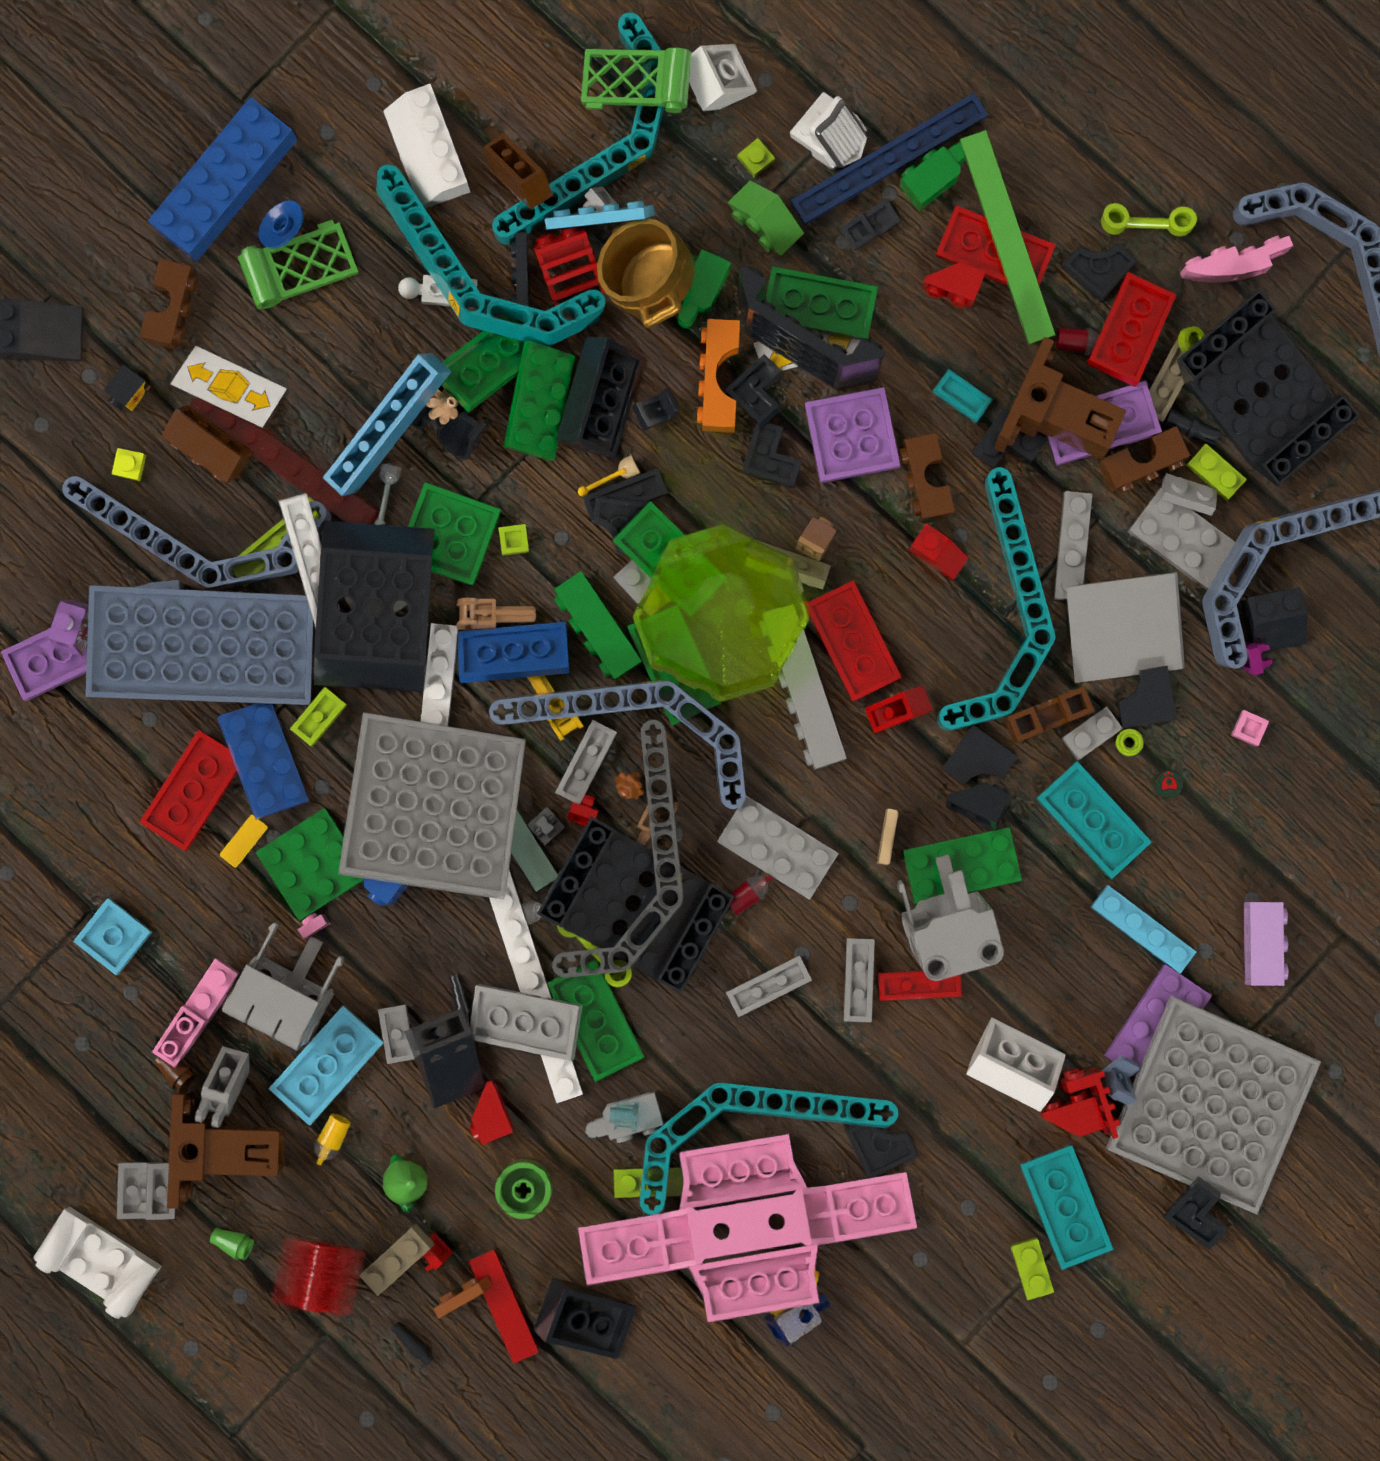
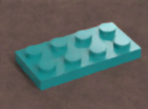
[1036,761,1152,879]
[1019,1144,1113,1270]

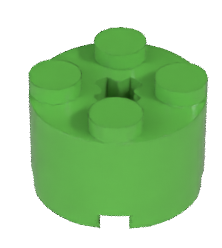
[495,1159,553,1219]

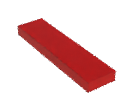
[469,1248,540,1364]

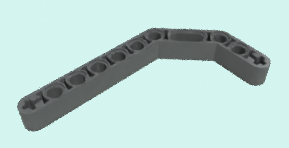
[552,720,684,978]

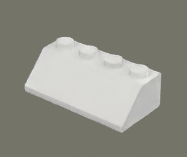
[383,84,470,209]

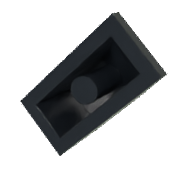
[946,783,1011,831]

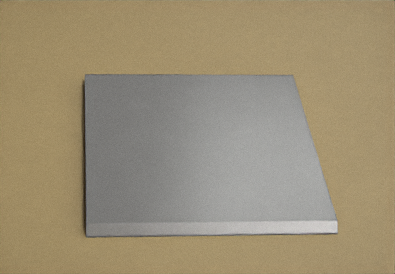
[1066,572,1185,683]

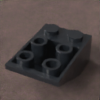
[404,1008,485,1109]

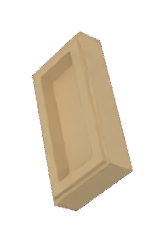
[877,809,898,865]

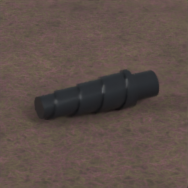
[449,974,472,1025]
[391,1322,434,1366]

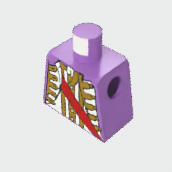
[48,600,89,657]

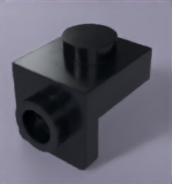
[632,388,680,431]

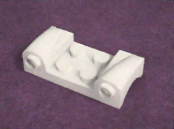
[33,1207,162,1319]

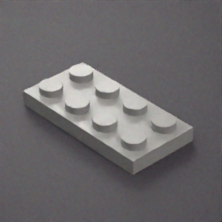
[1128,487,1246,590]
[717,796,839,900]
[469,984,582,1061]

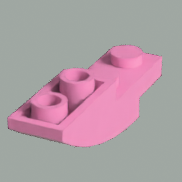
[1180,236,1293,283]
[152,958,240,1067]

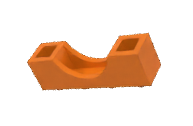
[697,319,740,433]

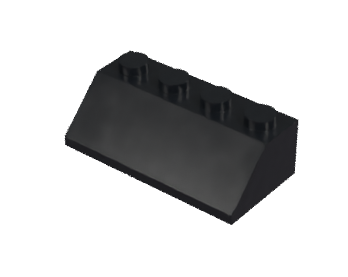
[556,337,645,459]

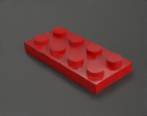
[935,205,1056,286]
[1087,272,1176,387]
[804,580,902,702]
[139,730,238,851]

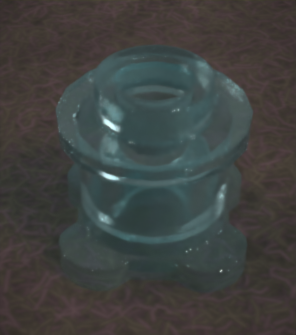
[609,1101,639,1132]

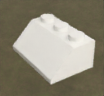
[966,1018,1065,1112]

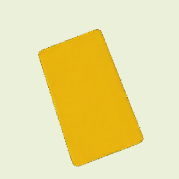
[220,815,268,868]

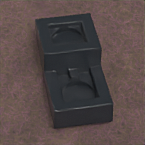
[840,198,902,251]

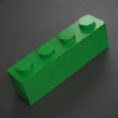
[553,571,642,682]

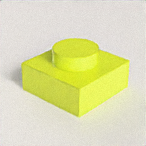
[112,448,146,481]

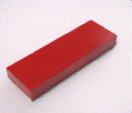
[877,971,962,1001]

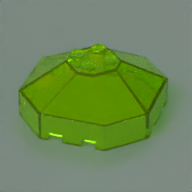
[633,524,810,702]

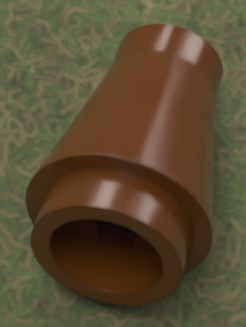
[154,1057,195,1091]

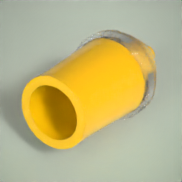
[314,1113,351,1165]

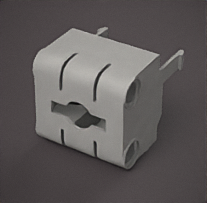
[897,854,1004,981]
[222,922,344,1050]

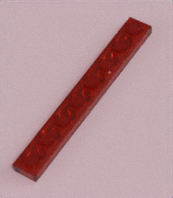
[189,396,378,524]

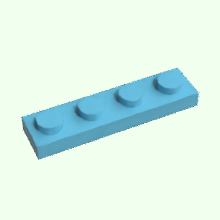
[545,201,655,229]
[1091,885,1196,974]

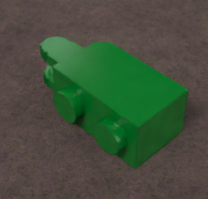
[899,142,966,211]
[678,249,731,329]

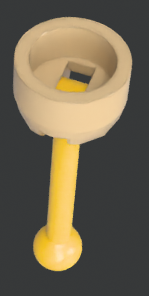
[578,455,641,497]

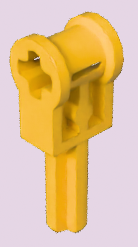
[527,675,584,741]

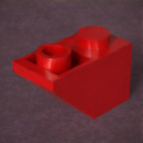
[921,262,986,308]
[1039,1092,1106,1137]

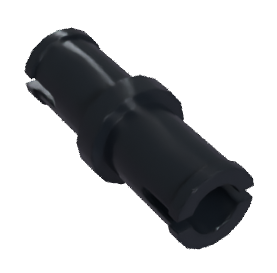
[1164,409,1221,446]

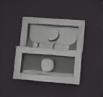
[116,1162,175,1220]

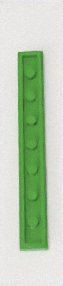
[960,130,1055,345]

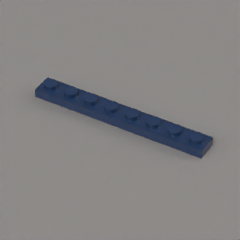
[791,93,988,226]

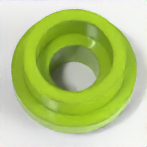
[1116,729,1144,756]

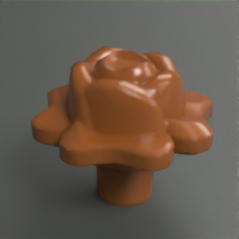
[614,772,644,799]

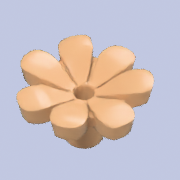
[426,389,459,424]

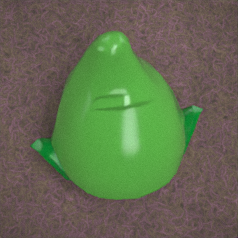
[383,1154,428,1213]

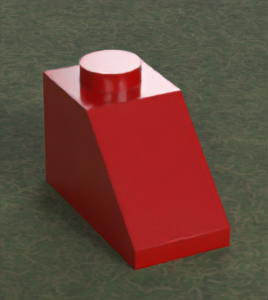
[908,523,968,580]
[865,685,933,733]
[470,1079,515,1145]

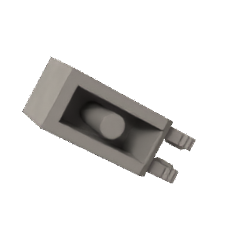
[195,1046,250,1128]
[585,1091,664,1143]

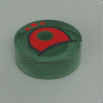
[1154,771,1183,798]

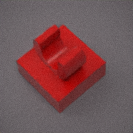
[567,794,599,827]
[419,1232,453,1271]

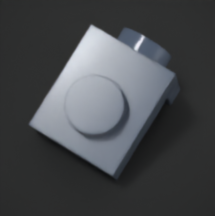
[1103,1056,1140,1106]

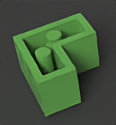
[728,181,804,255]

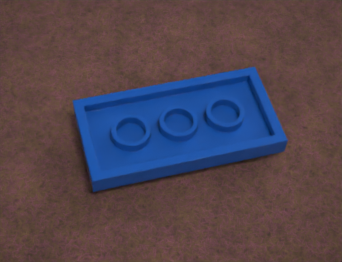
[457,622,570,683]
[217,703,309,820]

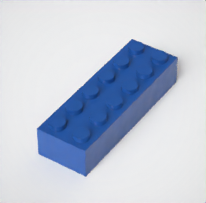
[148,97,297,262]

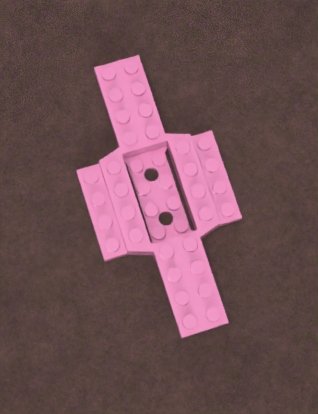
[578,1134,917,1322]

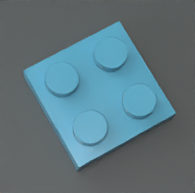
[73,898,153,975]

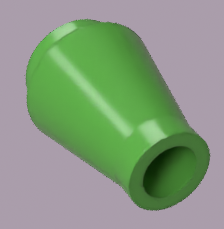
[210,1227,254,1260]

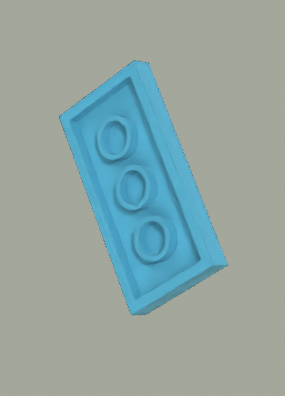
[269,1005,384,1126]

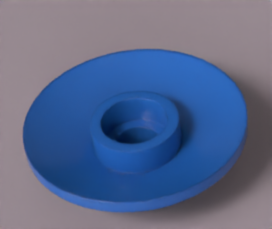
[259,201,304,248]

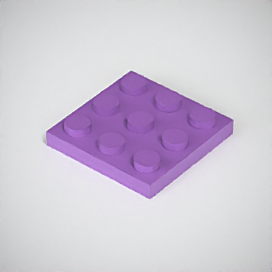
[804,387,900,483]

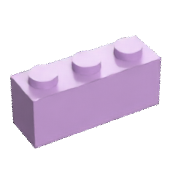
[1244,902,1288,986]

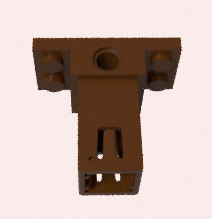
[994,337,1126,459]
[167,1090,285,1209]

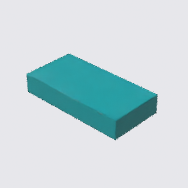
[932,369,992,423]

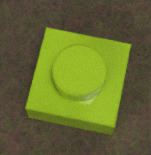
[737,138,775,178]
[499,524,529,556]

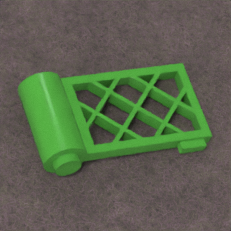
[581,48,691,113]
[238,220,359,309]

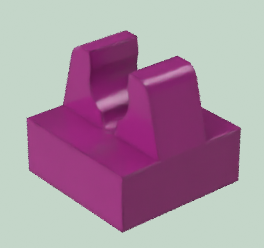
[1242,641,1272,676]

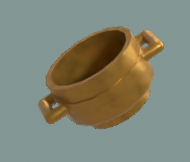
[597,217,695,328]

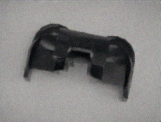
[410,386,490,460]

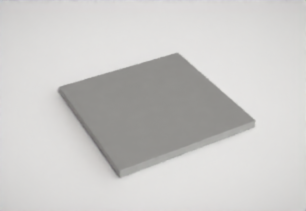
[338,712,526,900]
[1106,996,1321,1214]

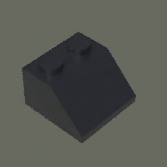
[1240,587,1307,653]

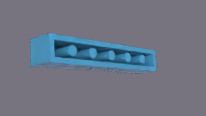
[323,353,452,496]

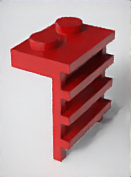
[531,226,605,306]
[1058,1067,1121,1139]

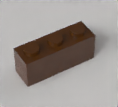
[483,133,553,209]
[161,405,253,483]

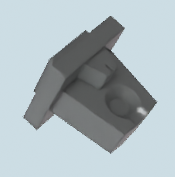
[527,807,565,845]

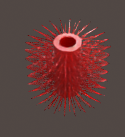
[272,1238,365,1317]

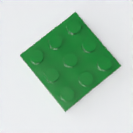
[408,482,502,587]
[255,808,363,921]

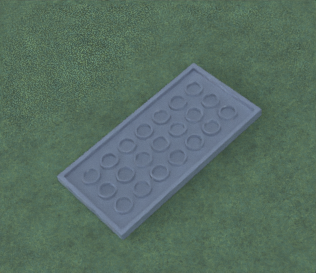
[86,585,313,705]

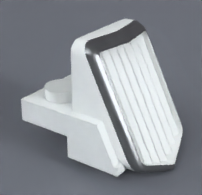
[790,92,867,170]

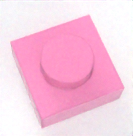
[1231,710,1269,746]
[298,913,331,939]

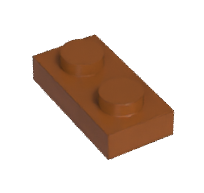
[433,1276,493,1319]

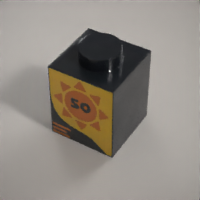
[104,365,151,412]

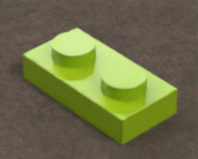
[1186,444,1247,501]
[290,687,347,747]
[1010,1237,1054,1300]

